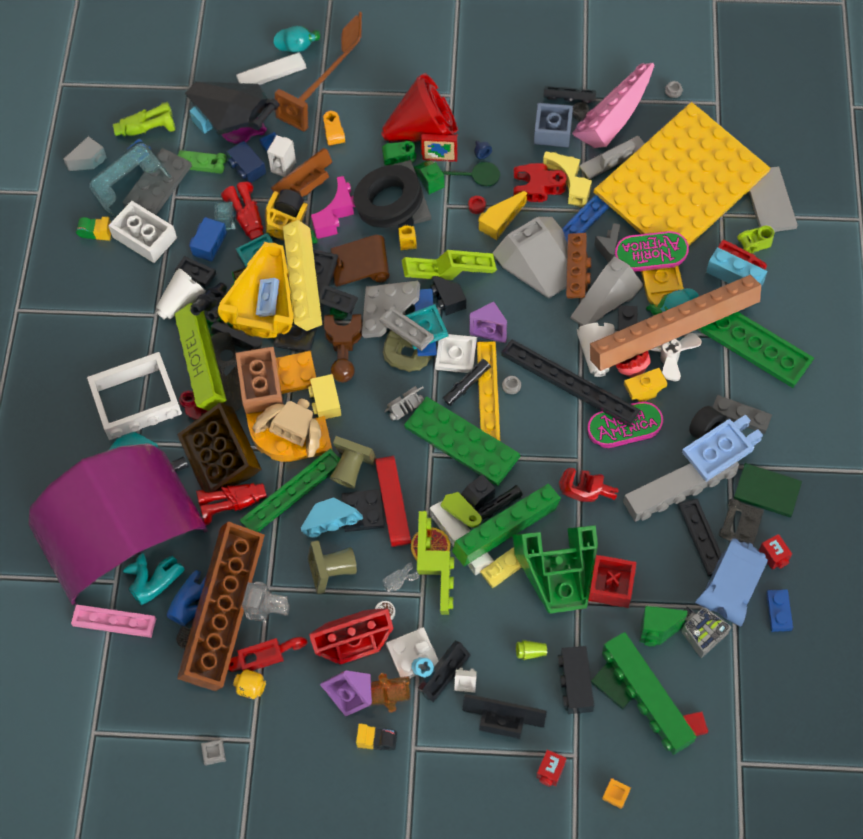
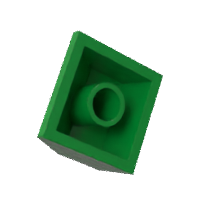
[640,606,687,646]

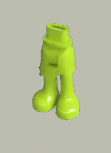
[113,102,176,137]

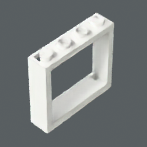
[87,352,182,440]

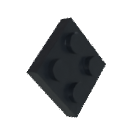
[342,489,384,532]

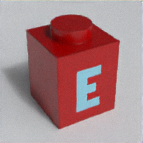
[759,534,792,570]
[536,750,567,787]

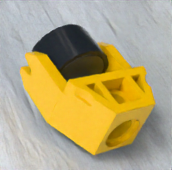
[265,189,308,240]

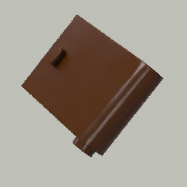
[331,235,390,287]

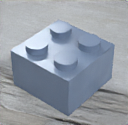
[534,103,573,147]

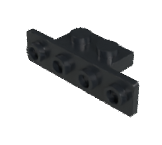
[462,694,547,739]

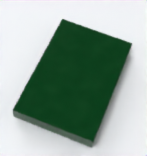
[734,463,802,518]

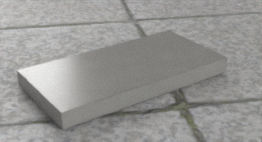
[748,166,798,232]

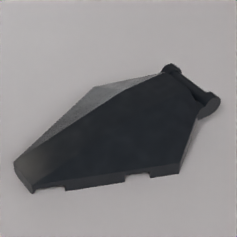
[185,82,280,135]

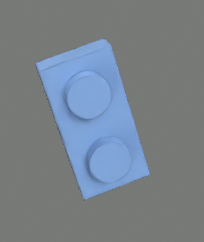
[256,278,279,317]

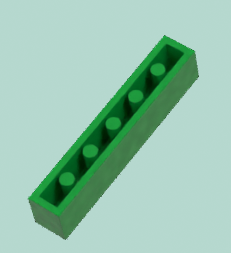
[452,483,561,566]
[602,632,697,755]

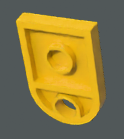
[641,266,684,305]

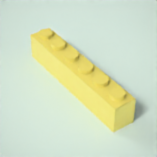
[283,220,322,331]

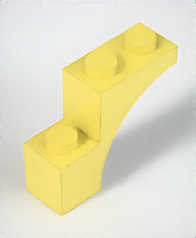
[543,152,592,207]

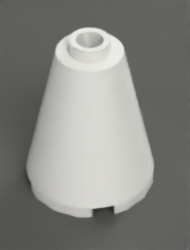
[156,268,206,320]
[577,323,615,377]

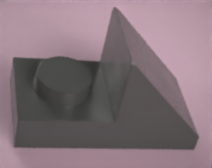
[594,223,620,263]

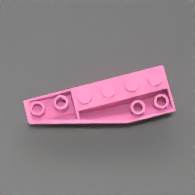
[572,63,654,148]

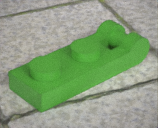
[178,150,227,174]

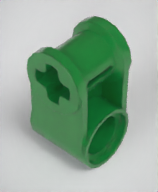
[382,141,416,166]

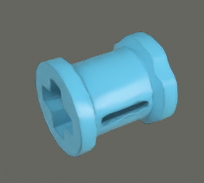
[411,657,434,677]

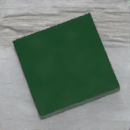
[591,663,632,710]

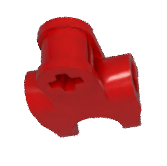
[514,163,567,202]

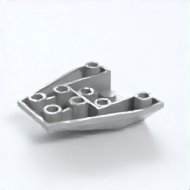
[492,217,568,299]

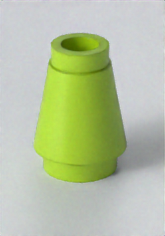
[516,640,547,660]

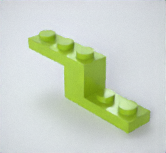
[401,250,497,280]
[417,511,454,615]

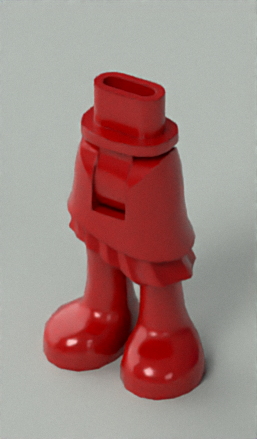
[221,182,264,241]
[196,483,267,525]

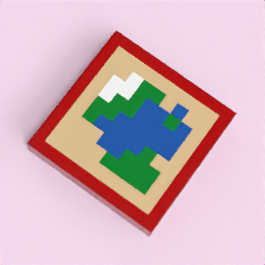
[421,134,458,162]

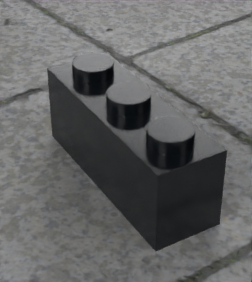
[557,646,594,714]

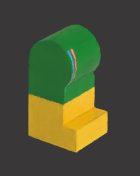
[76,217,111,241]

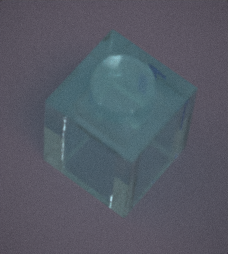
[214,202,235,229]

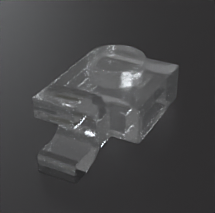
[383,562,419,592]

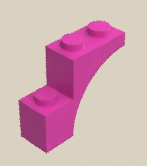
[311,176,355,239]

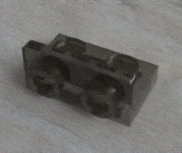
[220,367,243,412]

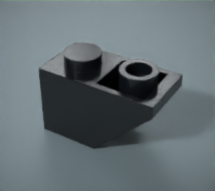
[430,276,466,316]

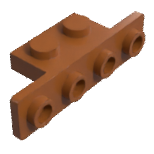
[271,148,332,197]
[566,233,592,298]

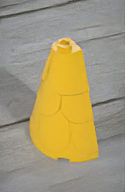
[218,242,294,338]

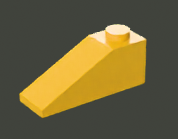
[478,191,527,240]

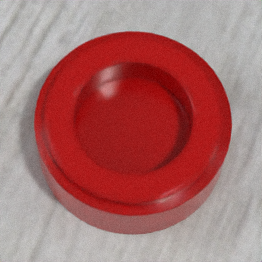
[468,196,486,214]

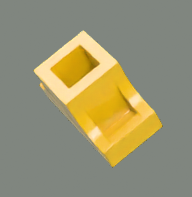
[624,368,668,402]

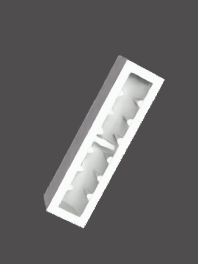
[430,501,494,576]

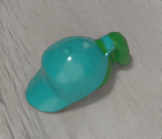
[274,26,320,52]
[646,288,699,316]

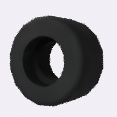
[689,406,725,439]

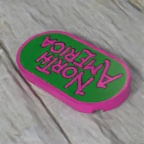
[615,231,689,272]
[587,402,663,448]

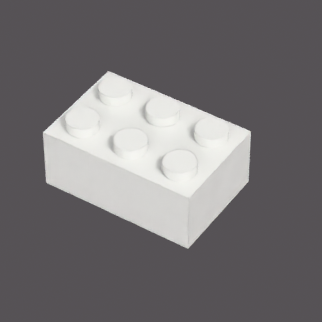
[109,201,177,263]

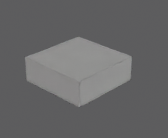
[201,739,226,766]

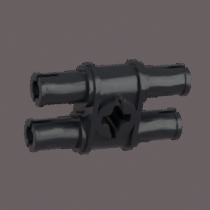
[190,282,227,322]

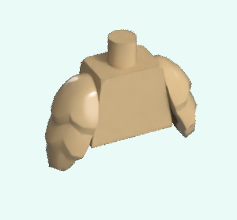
[252,399,321,458]

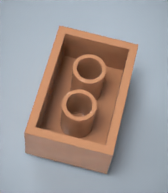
[236,347,283,414]

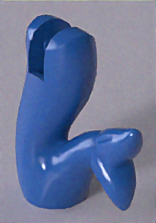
[167,570,206,626]

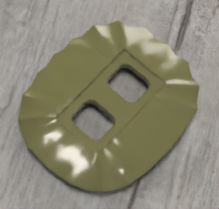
[383,330,437,372]

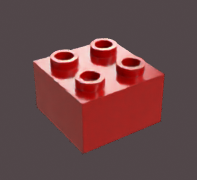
[588,555,637,608]

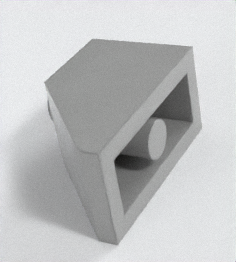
[64,137,107,171]

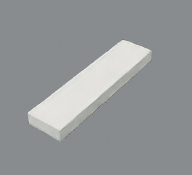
[236,52,306,85]

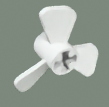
[651,333,702,381]

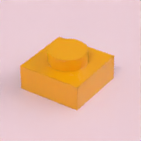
[602,778,631,809]

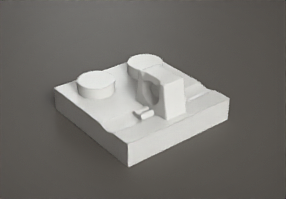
[386,627,439,681]

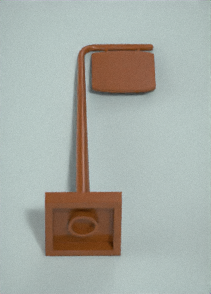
[275,12,362,132]

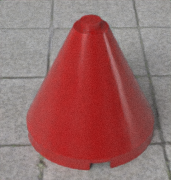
[381,73,458,143]

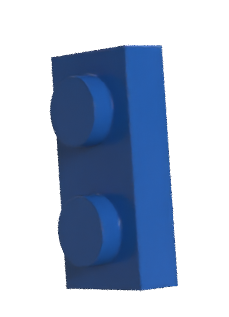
[766,590,793,632]

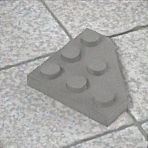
[362,281,420,338]

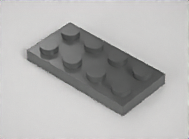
[122,148,192,215]

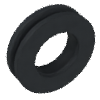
[353,165,423,228]

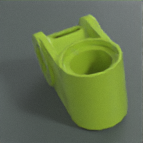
[737,225,775,254]

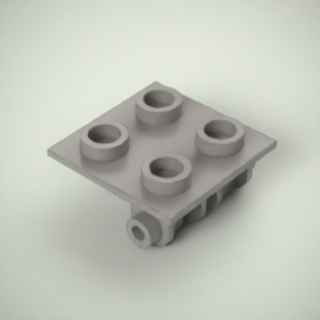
[384,386,424,421]

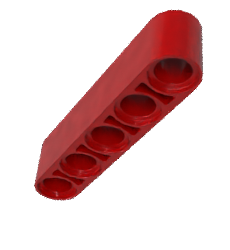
[375,455,411,547]

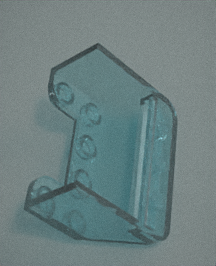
[89,141,172,219]

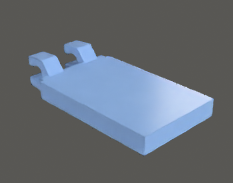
[682,415,763,482]

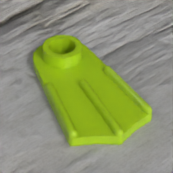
[440,492,482,527]

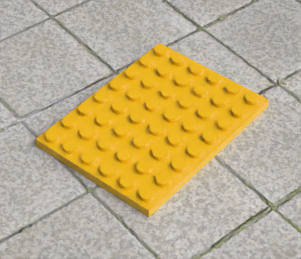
[594,102,771,246]

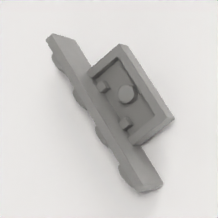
[580,136,645,179]

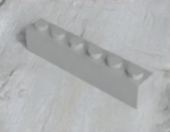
[623,461,739,522]

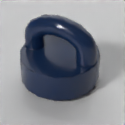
[474,141,492,159]

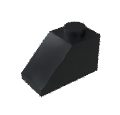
[461,474,495,510]

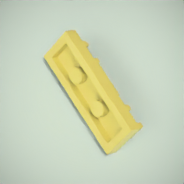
[480,547,522,589]

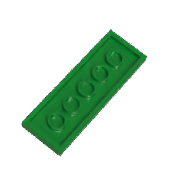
[697,312,814,388]
[404,397,520,486]

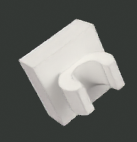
[454,668,477,693]

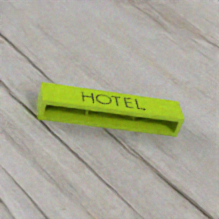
[175,302,226,411]

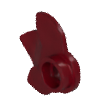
[179,390,208,420]

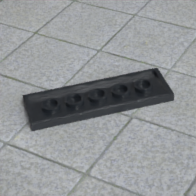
[273,250,339,352]

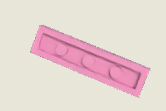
[71,605,156,638]

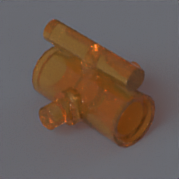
[370,674,410,712]

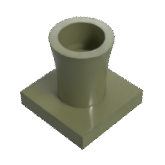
[330,436,377,489]
[307,540,357,594]

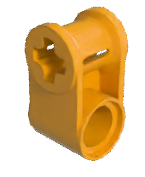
[323,111,345,146]

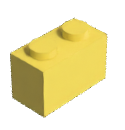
[308,374,342,419]

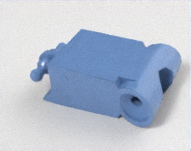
[695,538,768,627]

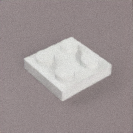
[435,334,477,373]

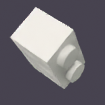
[267,136,296,177]

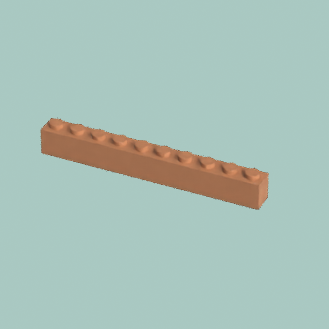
[590,275,761,371]

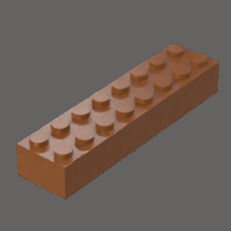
[177,521,265,691]

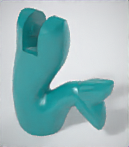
[123,553,185,605]

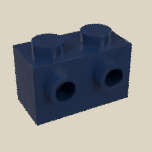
[227,141,266,183]

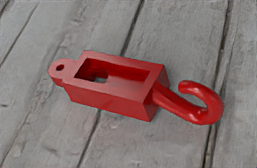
[228,637,308,672]

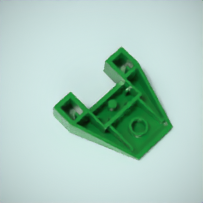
[512,525,598,614]

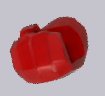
[559,468,618,502]

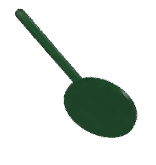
[442,162,500,186]

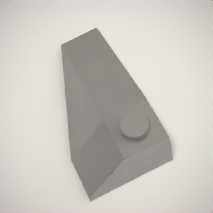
[571,256,643,326]

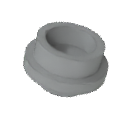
[665,81,683,98]
[502,376,521,394]

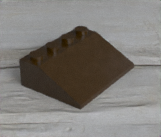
[177,403,262,492]

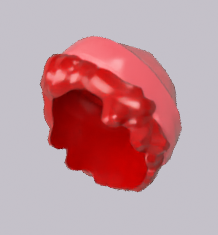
[615,351,651,377]

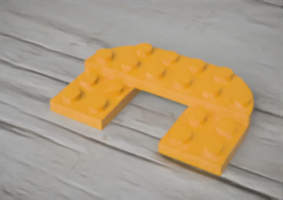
[246,351,332,462]

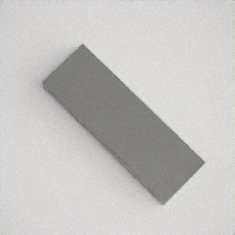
[379,306,434,351]

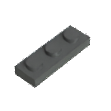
[713,395,772,434]

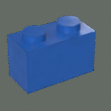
[189,217,227,262]

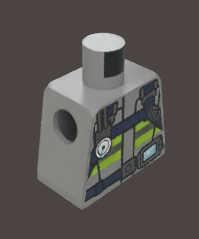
[682,606,731,658]

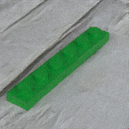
[240,448,340,532]

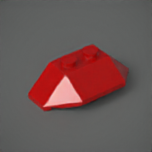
[309,608,394,665]

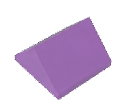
[470,302,507,343]
[320,671,372,717]

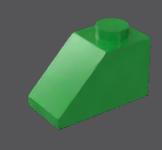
[413,160,445,194]

